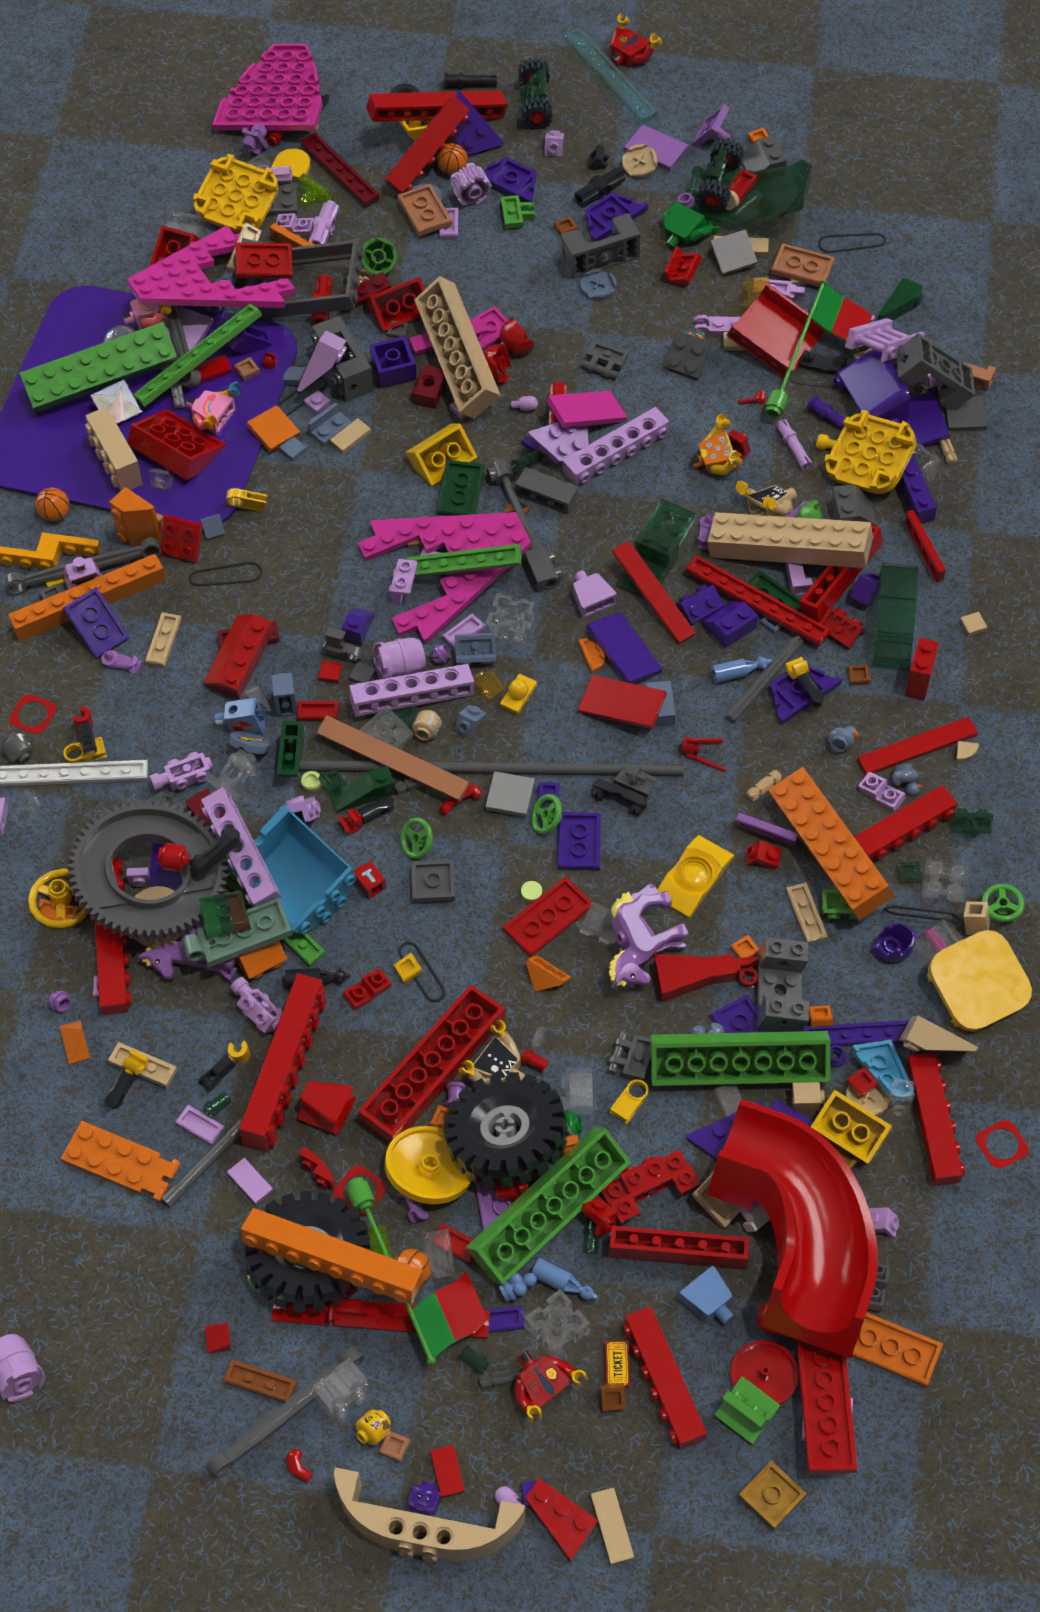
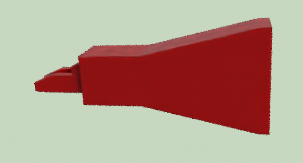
[653,954,758,1002]

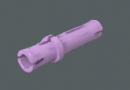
[776,419,813,470]

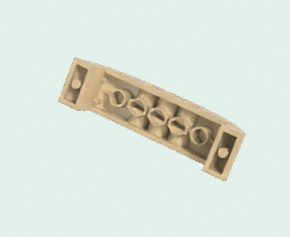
[334,1467,526,1563]

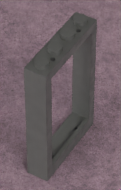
[243,240,364,319]

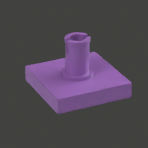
[692,104,730,148]

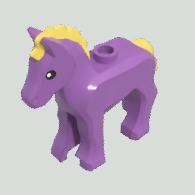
[609,883,689,988]
[139,906,238,983]

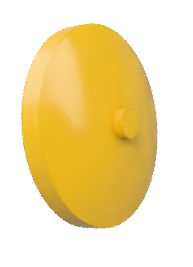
[385,1126,472,1204]

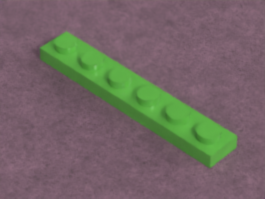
[407,544,521,578]

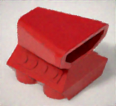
[297,1081,356,1135]

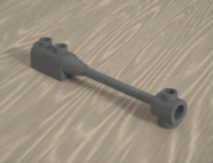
[487,458,563,592]

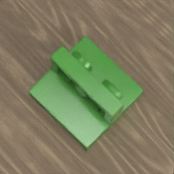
[715,1376,781,1444]

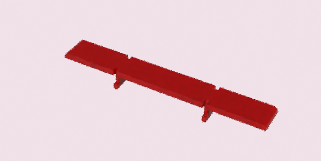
[271,1297,490,1339]

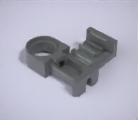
[322,627,364,664]

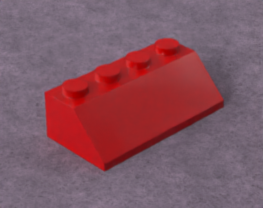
[203,614,274,699]

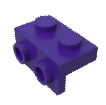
[676,584,724,624]

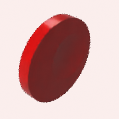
[730,1340,799,1405]

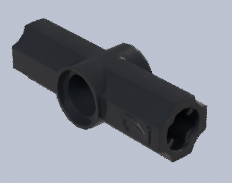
[574,167,625,206]

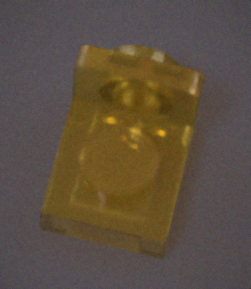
[474,669,505,701]

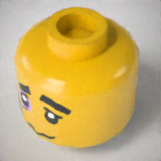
[356,1409,391,1446]

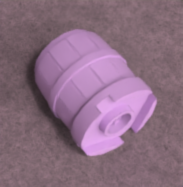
[373,638,426,679]
[0,1334,46,1402]

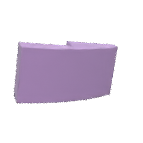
[276,213,314,236]
[858,772,905,812]

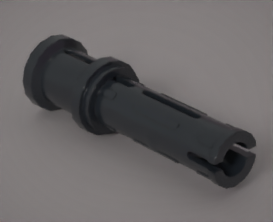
[444,72,497,89]

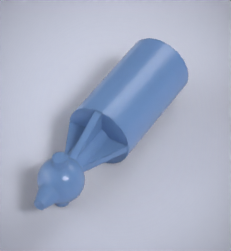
[711,656,772,683]
[532,1258,598,1300]

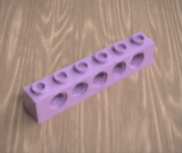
[562,407,669,486]
[349,664,474,717]
[201,787,282,906]

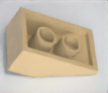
[899,1016,978,1052]

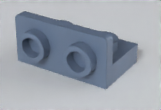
[308,402,352,447]

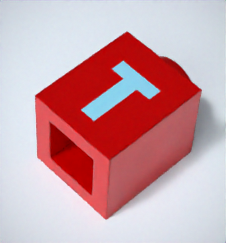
[354,861,386,899]

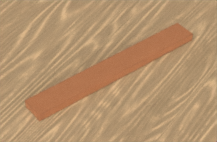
[317,715,470,801]

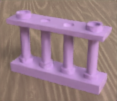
[845,318,925,362]

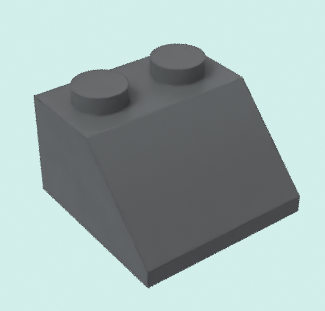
[742,135,787,182]
[831,485,877,526]

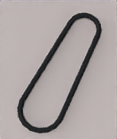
[818,233,886,253]
[189,561,263,586]

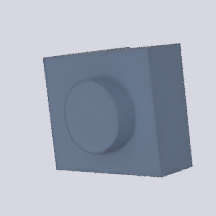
[454,705,487,738]

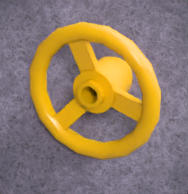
[28,868,88,929]

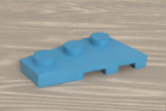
[850,1039,916,1103]

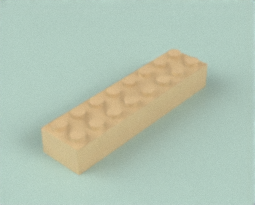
[414,276,501,419]
[707,512,873,568]

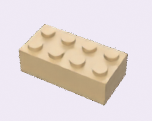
[85,407,143,491]

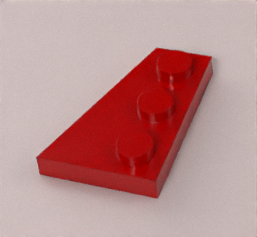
[525,1478,598,1562]

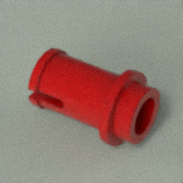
[267,131,288,146]
[520,1049,549,1073]

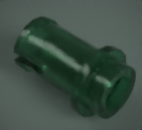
[202,1092,231,1117]
[459,1345,490,1374]

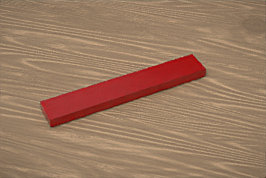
[612,540,696,645]
[857,716,978,775]

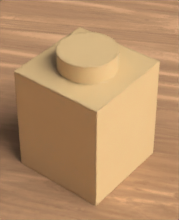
[964,901,990,935]
[791,1082,825,1112]

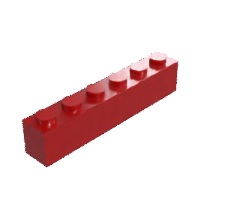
[383,95,470,194]
[800,524,883,623]
[854,785,958,861]
[906,1052,965,1186]
[609,1226,750,1269]
[623,1306,707,1450]

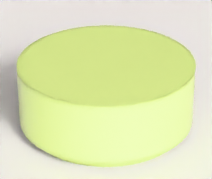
[301,771,322,792]
[521,881,542,903]

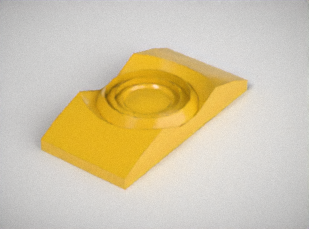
[657,835,734,919]

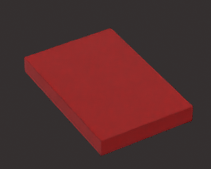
[235,242,293,279]

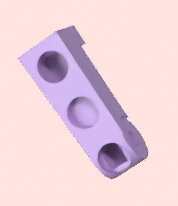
[785,563,813,595]

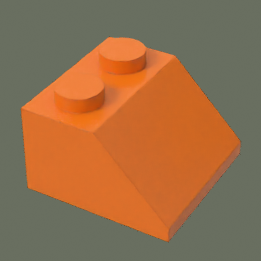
[237,941,287,979]

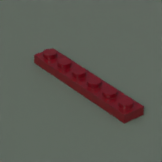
[301,133,380,207]

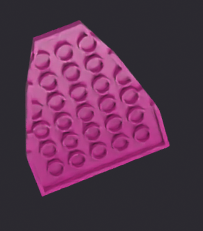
[212,44,323,131]

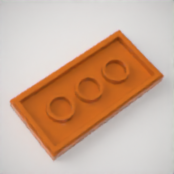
[852,1312,943,1387]

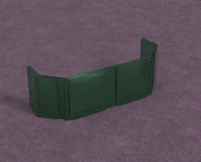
[872,562,919,671]

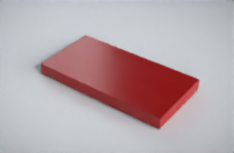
[578,675,667,729]
[502,876,594,957]

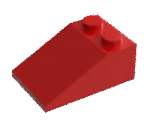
[149,225,200,267]

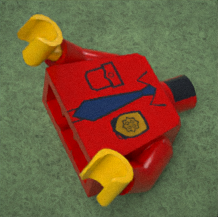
[610,13,662,68]
[515,1350,588,1423]

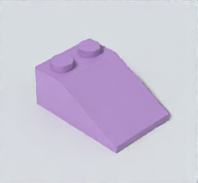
[297,330,347,392]

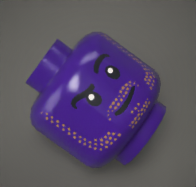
[407,1481,441,1516]

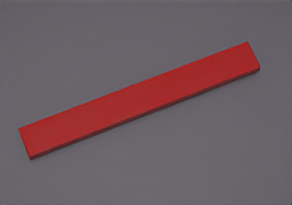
[685,555,831,647]

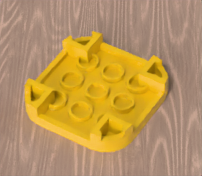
[193,154,279,233]
[824,410,917,494]
[927,930,1032,1033]

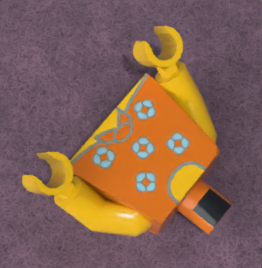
[691,414,742,476]

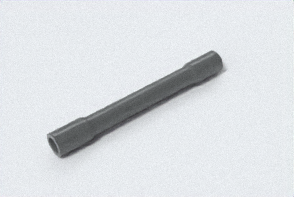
[161,1119,242,1208]

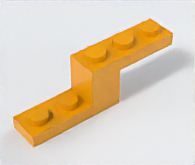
[0,532,102,570]

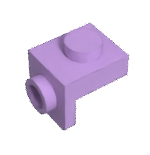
[545,130,564,157]
[869,1207,899,1237]

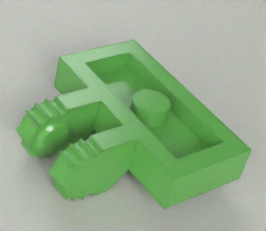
[501,195,536,229]

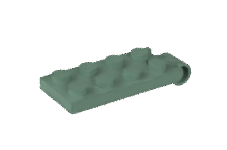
[182,898,293,968]

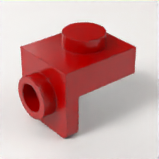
[728,429,751,460]
[746,840,781,870]
[581,1197,618,1237]

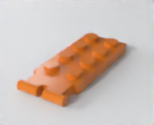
[60,1121,181,1202]

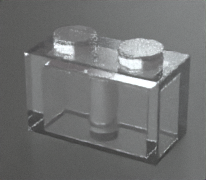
[561,1068,593,1117]

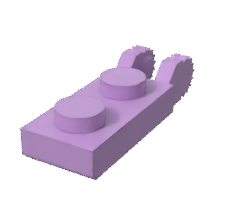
[694,315,741,335]

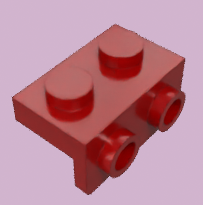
[664,247,702,285]

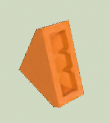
[526,955,572,991]
[60,1020,91,1065]

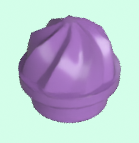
[677,193,695,209]
[431,644,451,664]
[49,990,71,1012]

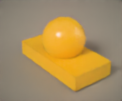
[500,673,537,715]

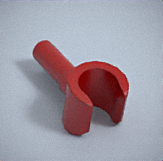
[739,391,766,405]

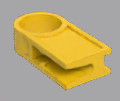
[226,488,267,512]
[63,737,107,763]
[610,1080,648,1124]

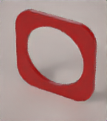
[9,695,56,734]
[976,1120,1029,1168]
[333,1165,387,1216]

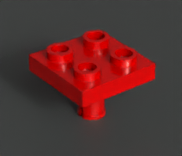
[160,515,203,563]

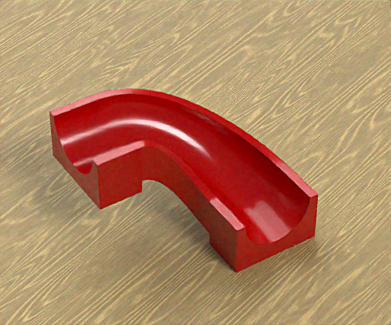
[707,1099,878,1359]

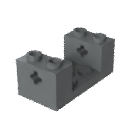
[561,213,640,279]
[311,315,373,402]
[896,333,975,410]
[757,937,809,1032]

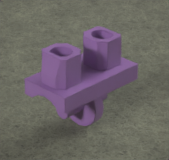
[242,124,269,156]

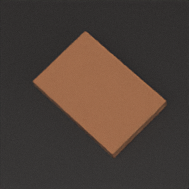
[398,184,452,236]
[771,243,835,287]

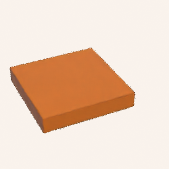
[246,405,300,452]

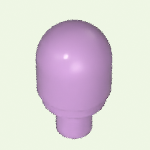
[511,396,538,412]
[495,1486,526,1508]

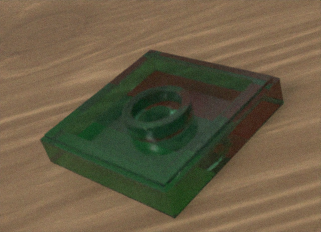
[199,891,250,936]

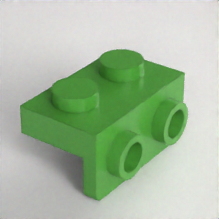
[822,889,857,920]

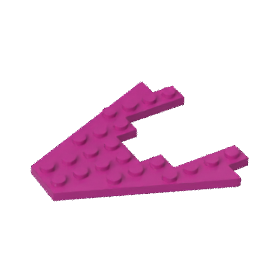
[127,226,295,308]
[358,512,532,644]

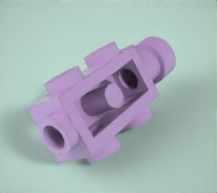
[150,752,213,791]
[230,977,283,1033]

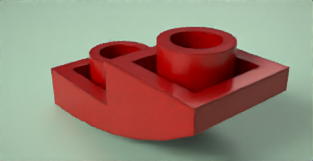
[342,968,392,1011]
[299,1147,336,1190]

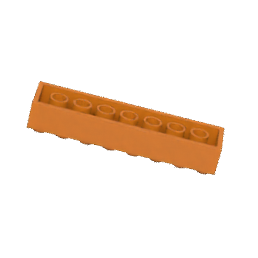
[768,767,895,920]

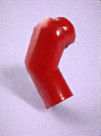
[286,1449,313,1483]

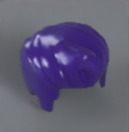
[872,923,916,963]

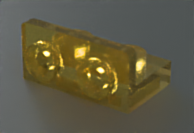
[743,275,769,311]

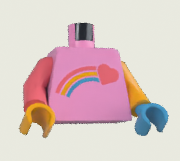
[122,299,172,330]
[186,382,243,435]

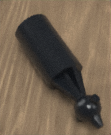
[285,968,351,989]

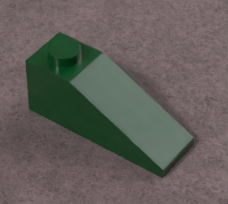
[877,278,924,321]
[277,721,305,777]
[330,766,396,813]

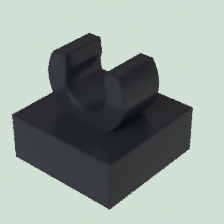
[587,145,609,170]

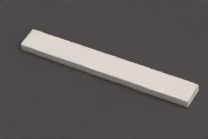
[0,760,148,786]

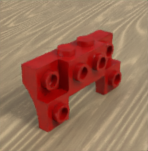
[600,1150,701,1225]

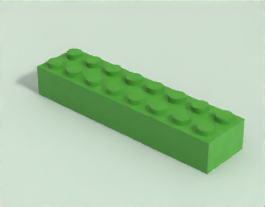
[20,322,177,413]
[651,1031,830,1086]
[465,1127,631,1285]

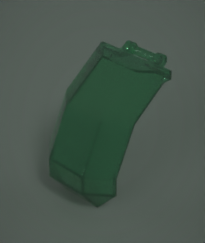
[685,159,812,225]

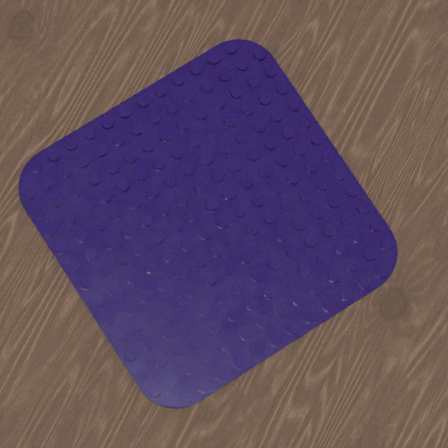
[0,286,298,524]

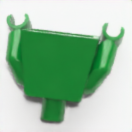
[663,201,719,249]

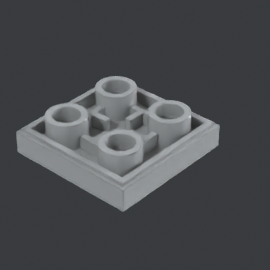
[711,229,757,276]
[485,771,535,817]

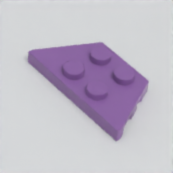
[525,422,589,464]

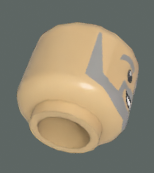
[412,710,441,741]

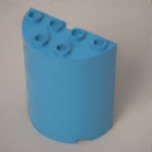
[226,805,356,934]

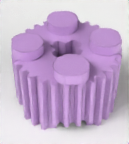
[450,163,492,206]

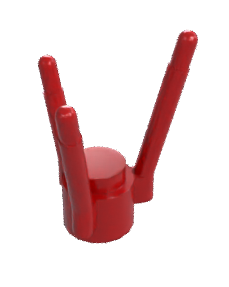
[682,737,726,772]

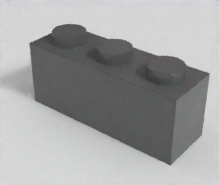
[515,467,578,514]

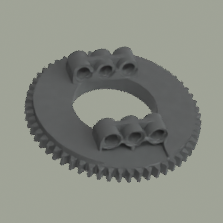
[68,800,228,941]

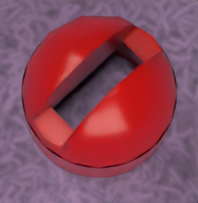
[262,352,277,369]

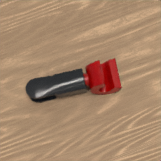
[72,707,97,755]
[338,796,394,835]

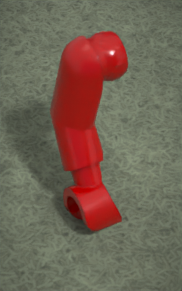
[439,784,483,816]

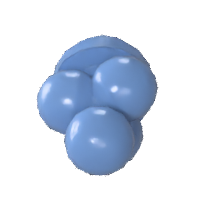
[499,1272,537,1302]

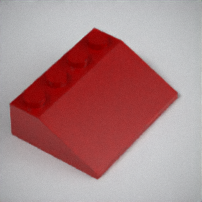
[127,409,226,480]

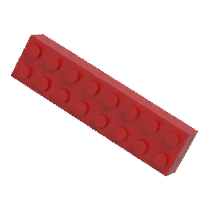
[239,973,327,1153]
[358,984,505,1144]

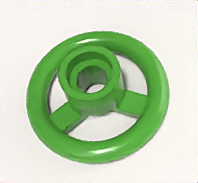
[531,794,562,834]
[400,817,433,859]
[982,884,1025,922]

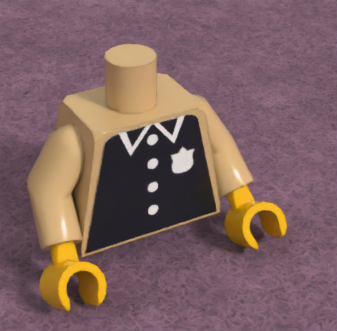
[735,481,797,517]
[458,1020,525,1086]

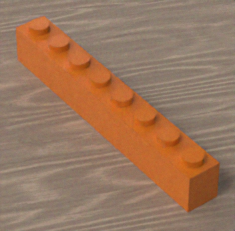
[8,554,166,642]
[241,1208,423,1305]

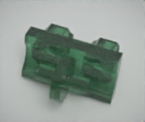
[953,808,993,838]

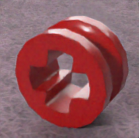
[738,967,758,988]

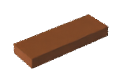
[223,1359,297,1403]

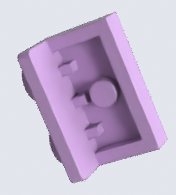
[389,559,418,605]
[280,795,321,822]

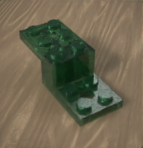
[616,499,697,600]

